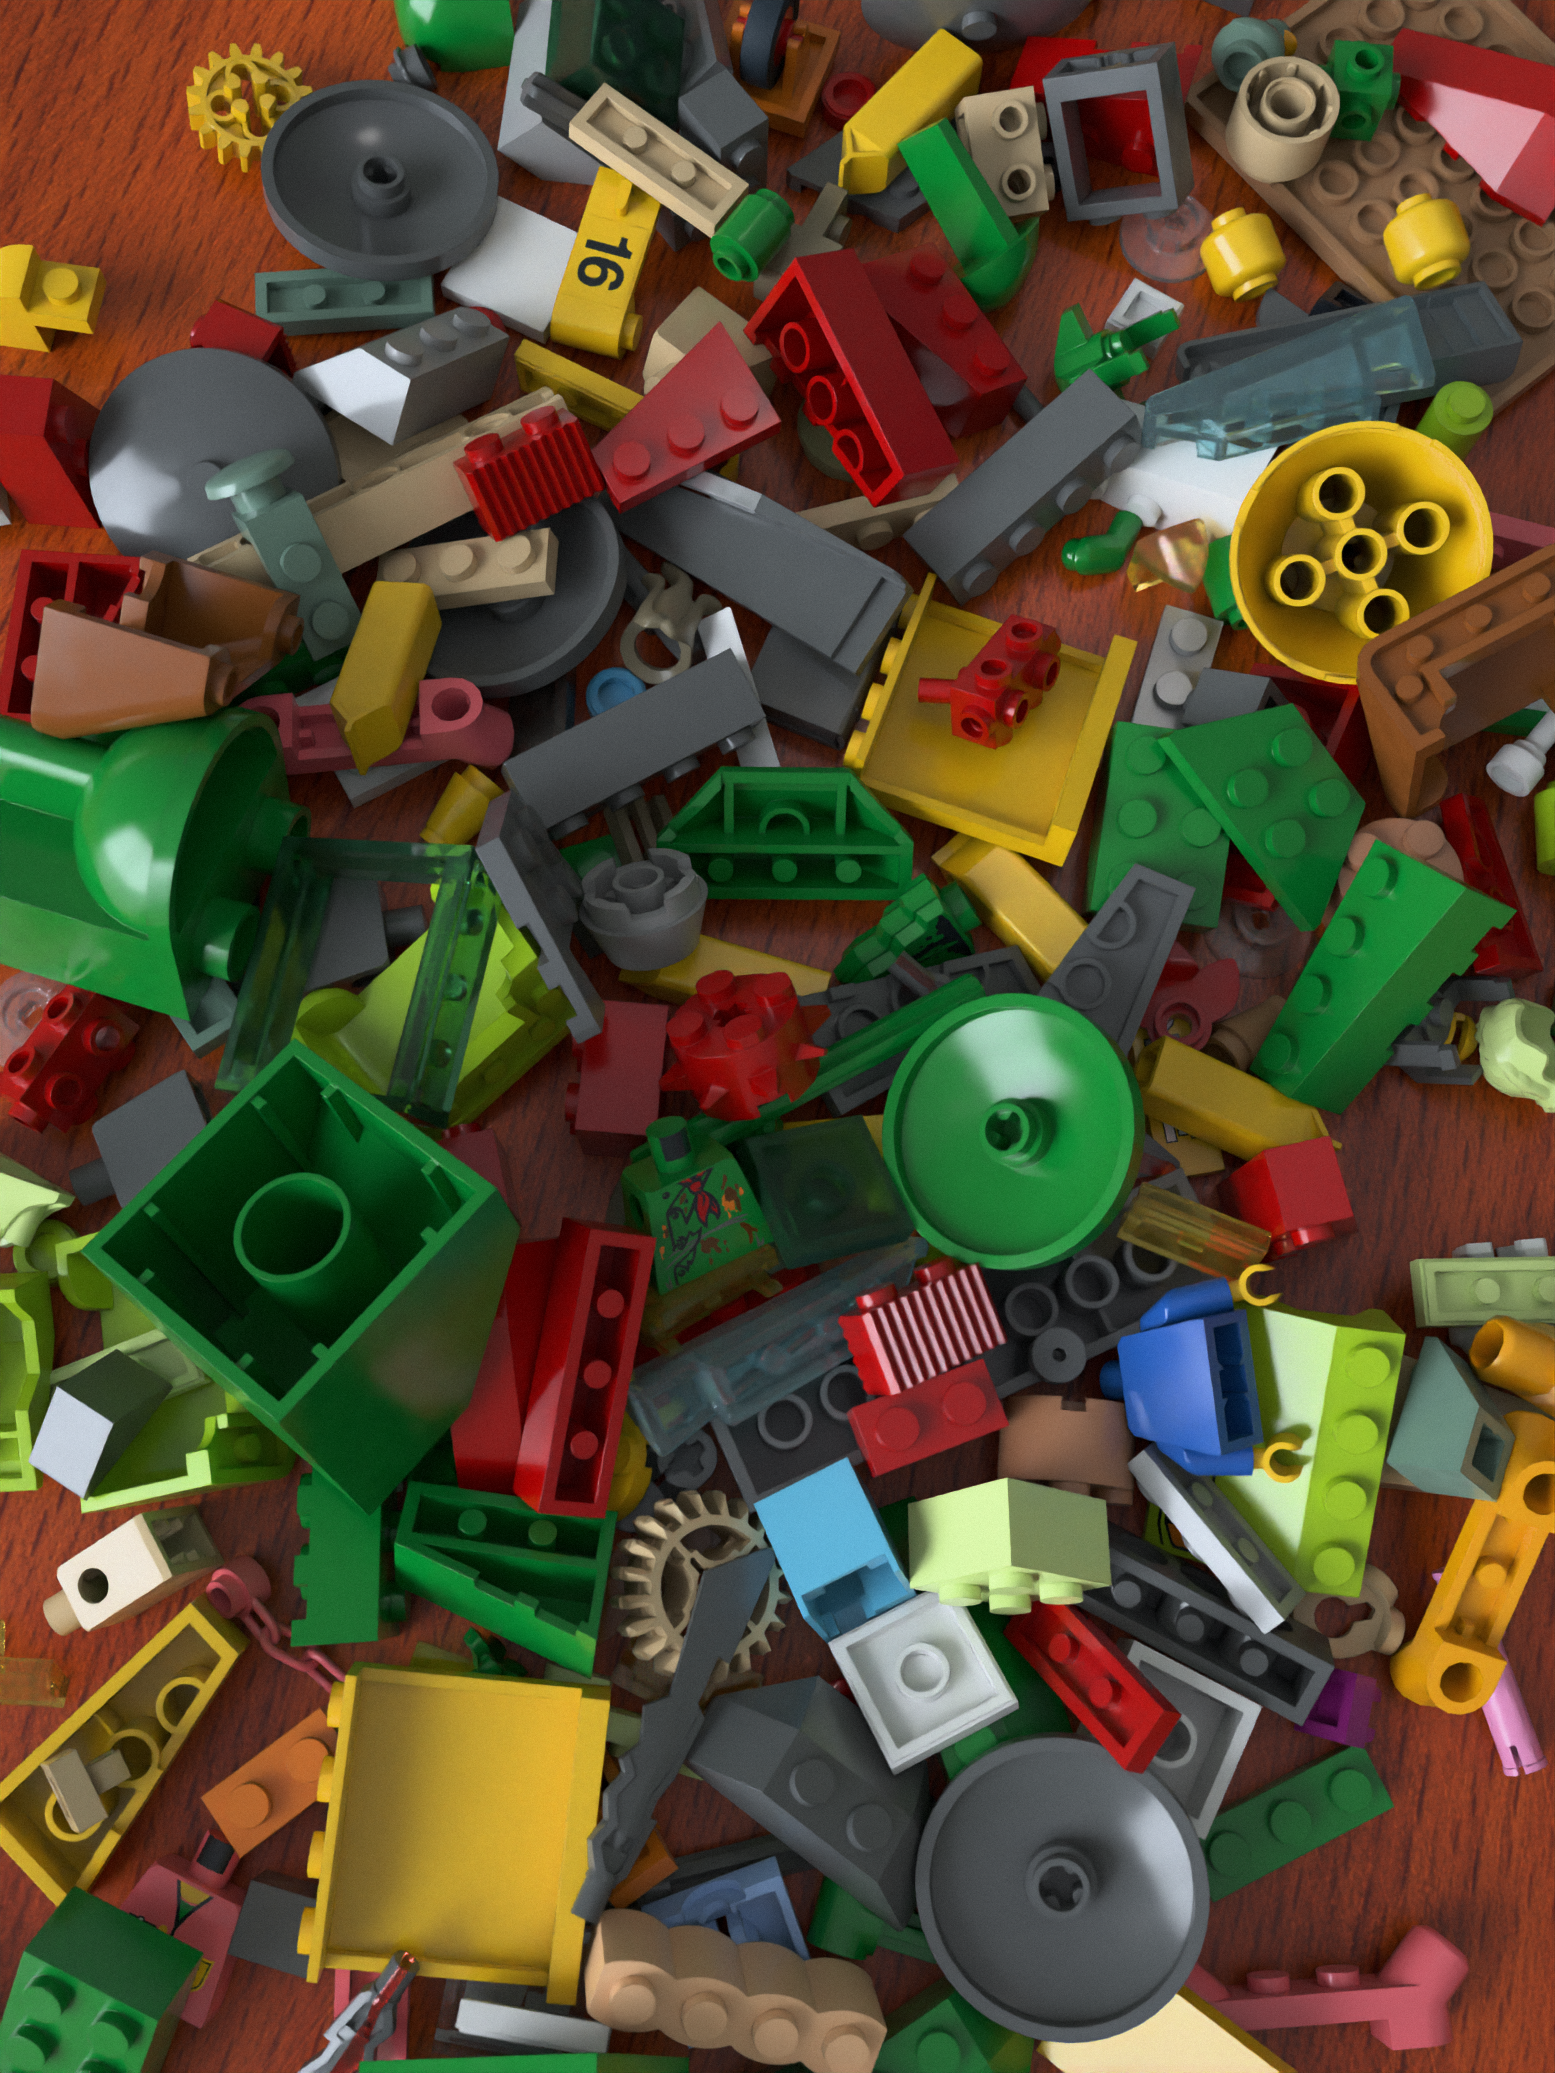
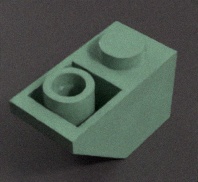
[1386,1336,1515,1502]

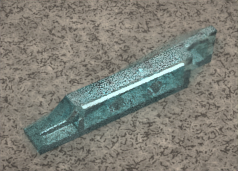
[1141,295,1436,461]
[625,1235,929,1457]

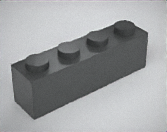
[902,368,1147,607]
[501,648,766,841]

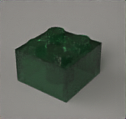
[545,0,685,127]

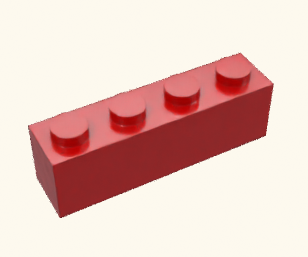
[512,1216,657,1519]

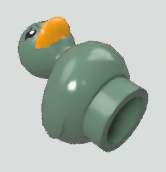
[1212,16,1297,92]

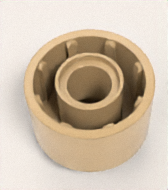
[1225,56,1340,184]

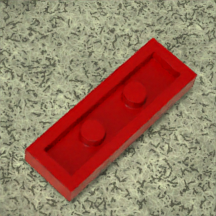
[1002,1600,1182,1774]

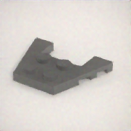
[475,790,606,1044]

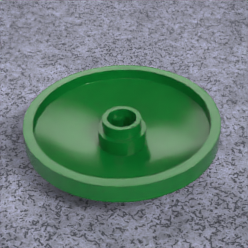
[882,993,1145,1271]

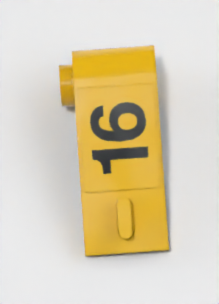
[550,166,663,360]

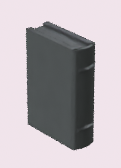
[751,611,902,750]

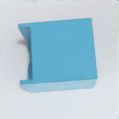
[754,1457,918,1644]

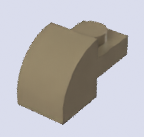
[754,182,852,301]

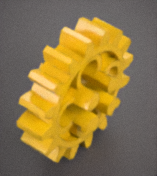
[186,43,313,173]

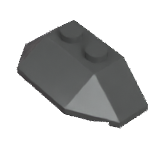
[683,1676,932,1932]

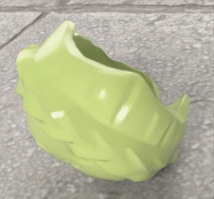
[1474,997,1555,1113]

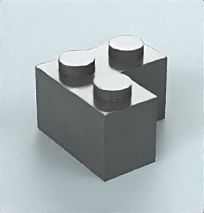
[656,69,769,252]

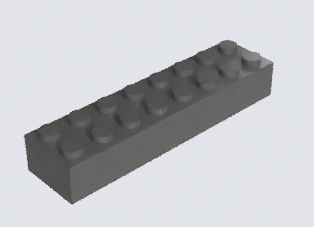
[695,1167,1238,1515]

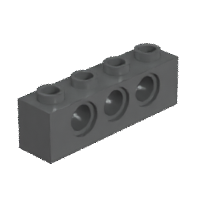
[1075,1520,1335,1726]

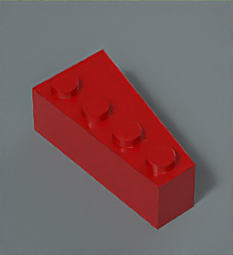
[743,248,961,508]

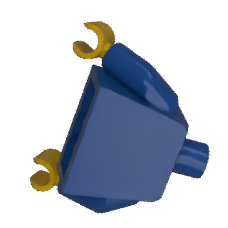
[1100,1264,1303,1483]

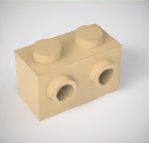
[954,86,1055,223]

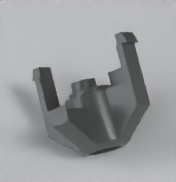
[1384,976,1516,1085]

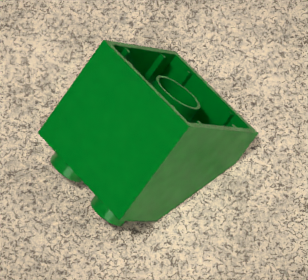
[80,1038,521,1516]

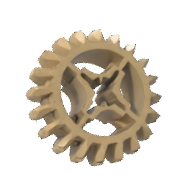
[608,1490,794,1683]

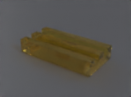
[1116,1181,1272,1282]

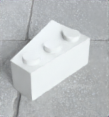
[1090,399,1279,554]

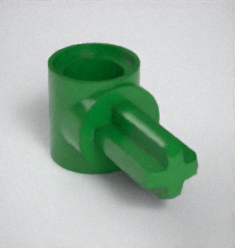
[806,1875,937,1964]

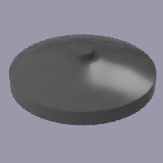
[861,0,1091,55]
[261,80,499,281]
[88,348,342,561]
[407,495,627,699]
[915,1732,1210,2043]

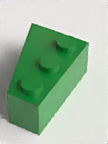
[394,1480,618,1680]

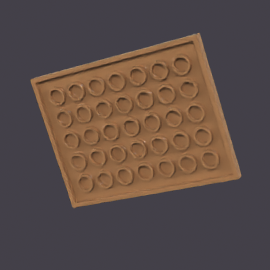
[1184,0,1555,418]

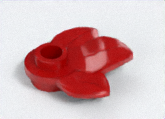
[1139,940,1240,1051]

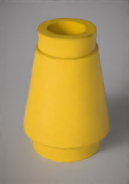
[419,764,505,859]

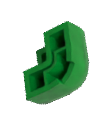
[393,0,515,73]

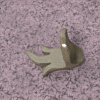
[620,561,723,685]

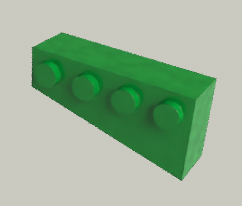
[1249,839,1517,1115]
[291,1467,411,1647]

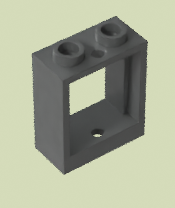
[1043,42,1195,226]

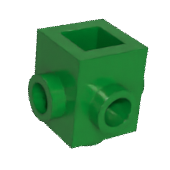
[1317,40,1401,142]

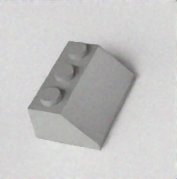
[497,0,646,185]
[293,306,510,446]

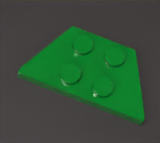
[1157,703,1366,932]

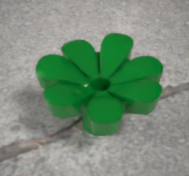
[463,1626,529,1677]

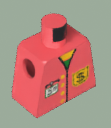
[119,1829,247,2029]

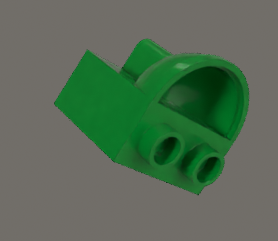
[0,707,312,1022]

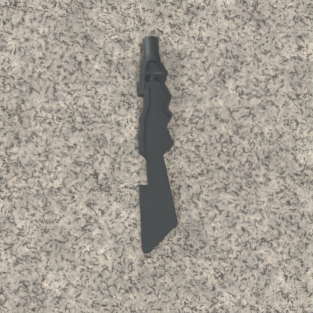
[570,1548,776,1925]

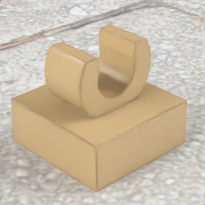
[41,1748,131,1833]

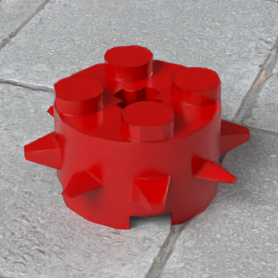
[658,970,832,1121]

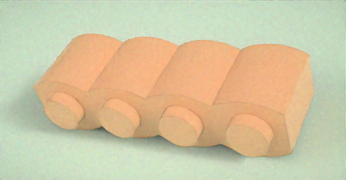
[583,1909,887,2073]

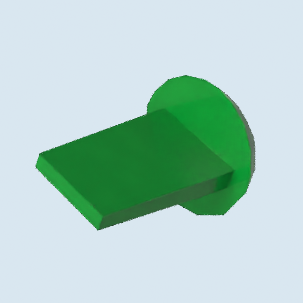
[897,117,1040,313]

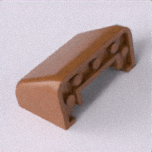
[1356,543,1555,820]
[31,550,304,739]

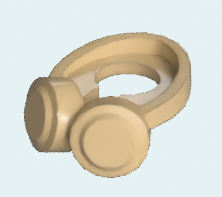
[1290,1564,1405,1659]

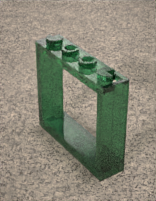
[214,836,503,1130]

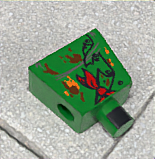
[620,1116,774,1296]

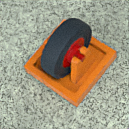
[723,0,841,138]

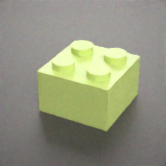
[908,1477,1112,1615]

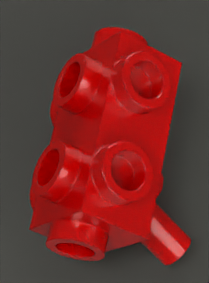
[918,614,1061,750]
[0,984,140,1135]

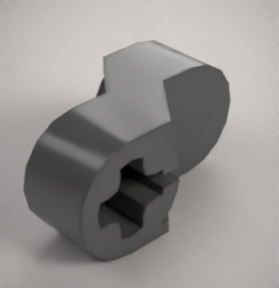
[616,1426,718,1534]

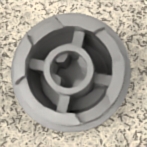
[579,848,708,971]

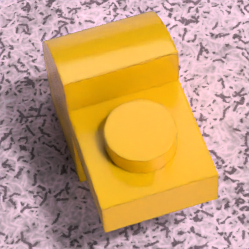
[0,244,107,352]

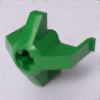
[1054,303,1182,409]

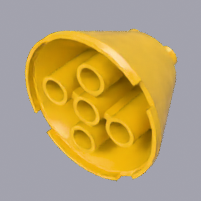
[1229,421,1493,685]

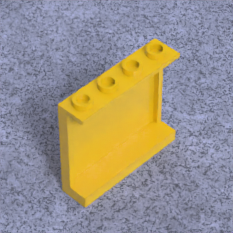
[843,572,1138,867]
[297,1661,611,2006]

